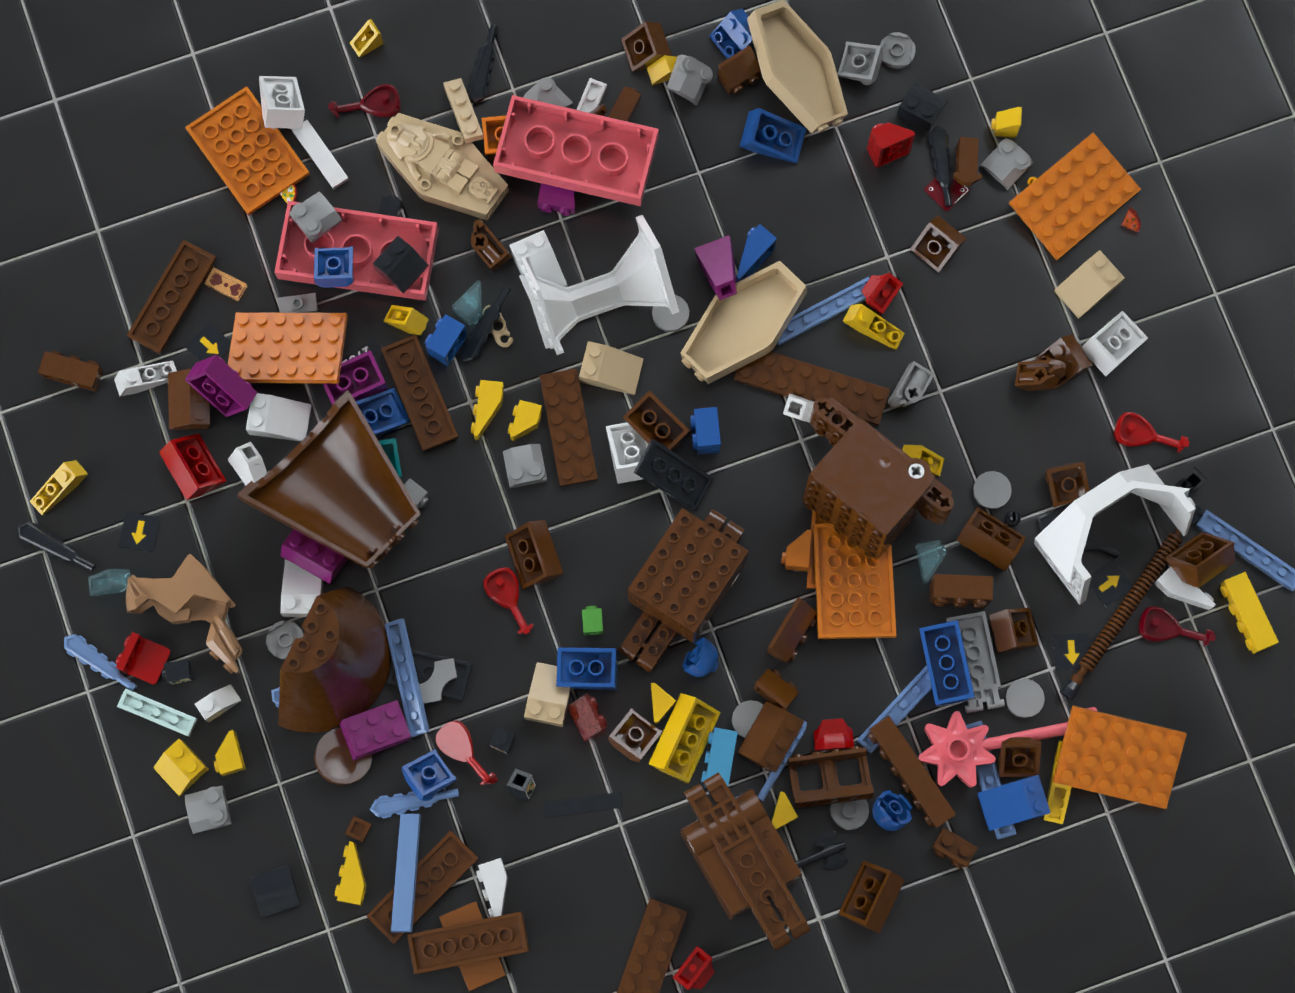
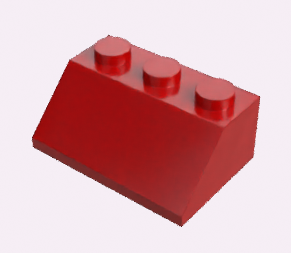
[867,122,915,168]
[159,433,226,500]

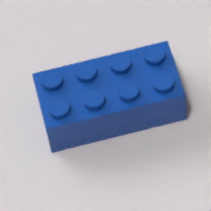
[919,620,976,707]

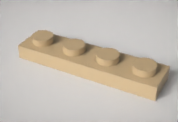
[443,78,483,144]

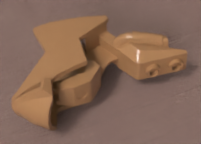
[126,554,243,674]

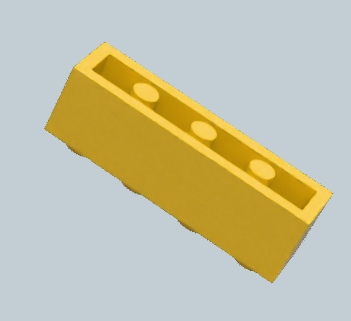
[1220,572,1279,654]

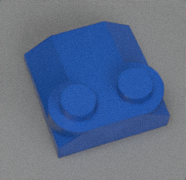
[314,246,354,288]
[402,749,456,801]

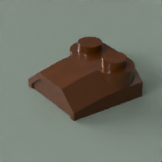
[1045,461,1090,508]
[608,708,663,762]
[998,737,1042,777]

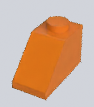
[781,530,812,572]

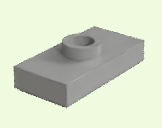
[278,293,318,313]

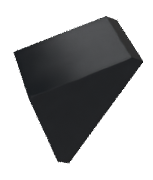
[1174,466,1208,498]

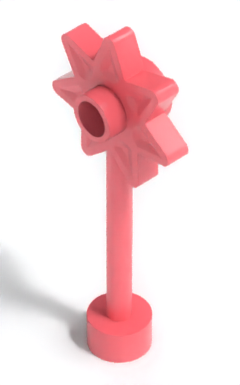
[918,707,1097,788]

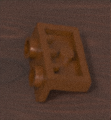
[931,827,978,869]

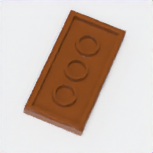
[439,901,506,991]

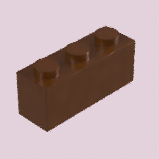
[38,350,103,392]

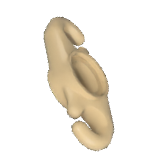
[482,305,513,347]

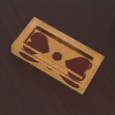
[204,267,247,301]

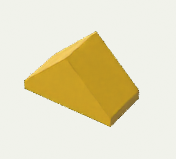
[350,19,383,57]
[647,55,677,86]
[651,683,676,724]
[772,792,798,830]

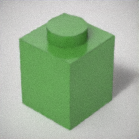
[582,606,603,636]

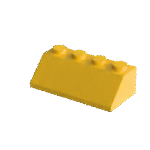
[649,693,721,783]

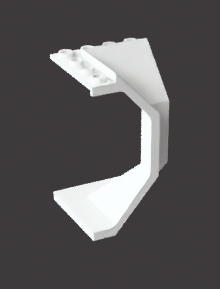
[519,215,679,355]
[1034,464,1196,605]

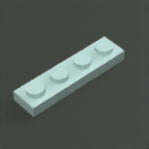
[117,689,197,737]

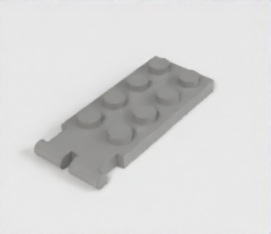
[946,611,1005,713]

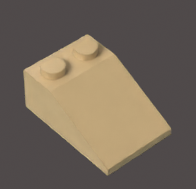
[1054,250,1125,319]
[579,341,644,395]
[524,662,571,727]

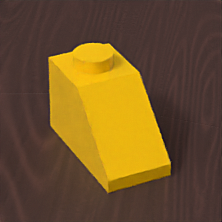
[991,107,1022,138]
[384,305,429,336]
[902,445,945,476]
[214,730,246,776]

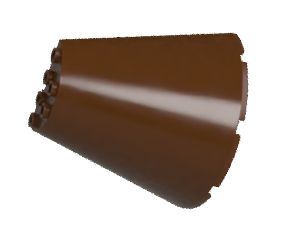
[237,390,421,569]
[278,586,391,733]

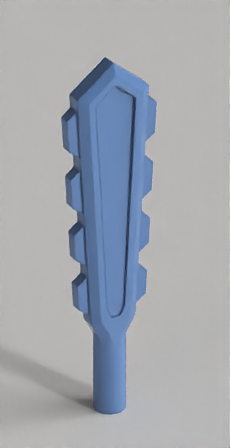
[64,634,137,692]
[757,720,807,801]
[370,789,459,819]

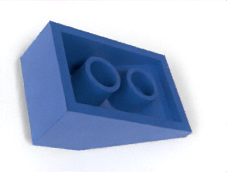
[740,108,806,163]
[736,224,777,283]
[356,388,410,438]
[556,648,618,691]
[977,775,1051,831]

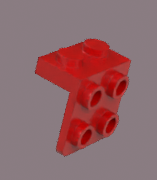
[116,632,171,685]

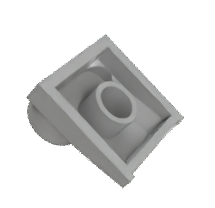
[837,42,883,85]
[666,54,713,105]
[523,77,573,108]
[980,138,1033,191]
[289,192,342,243]
[503,444,547,489]
[185,785,232,834]

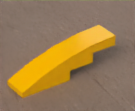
[1043,740,1071,824]

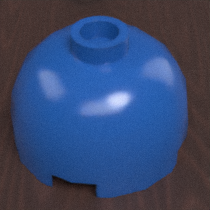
[682,637,719,677]
[872,790,912,831]

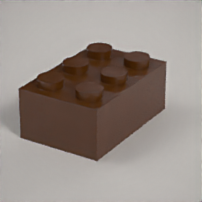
[930,574,993,609]

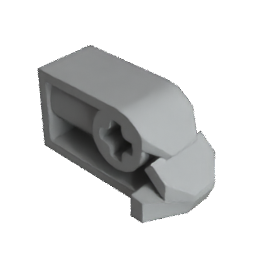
[888,361,934,408]

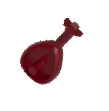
[328,84,401,118]
[1138,606,1216,646]

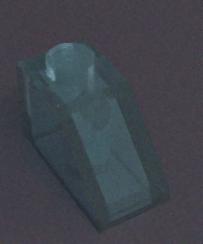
[452,280,482,326]
[915,540,946,585]
[88,569,130,596]

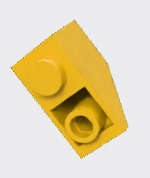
[508,400,543,441]

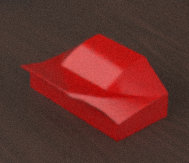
[861,273,903,314]
[813,718,854,751]
[673,946,715,990]

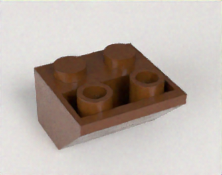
[1035,334,1093,389]

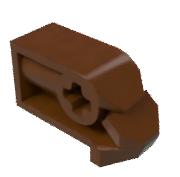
[953,137,982,186]
[471,219,512,272]
[1015,358,1066,391]

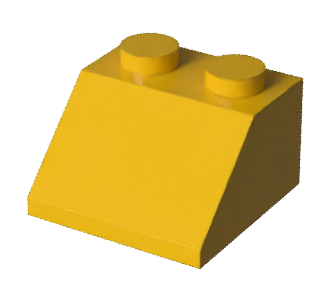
[153,739,209,796]

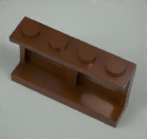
[788,746,874,809]

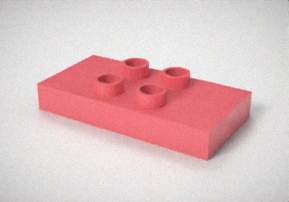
[493,95,659,206]
[274,201,439,301]

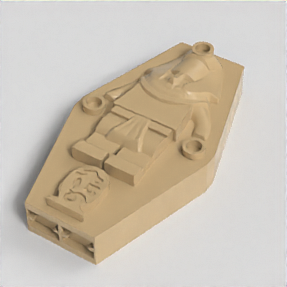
[747,0,848,133]
[376,113,509,220]
[681,261,807,384]

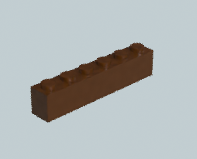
[868,716,956,828]

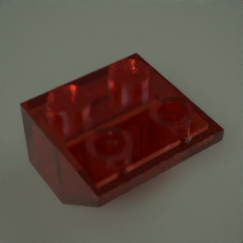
[567,694,608,743]

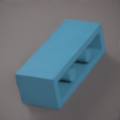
[701,727,738,788]

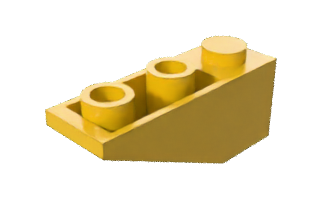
[843,304,905,350]
[471,380,504,440]
[30,460,88,515]
[335,841,366,906]

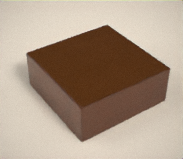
[345,816,372,843]

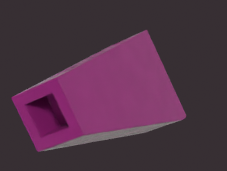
[537,183,576,216]
[694,235,737,301]

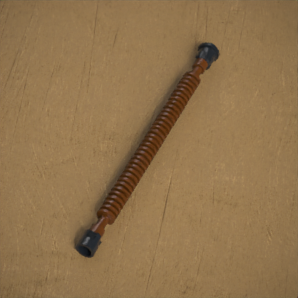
[1059,504,1203,701]

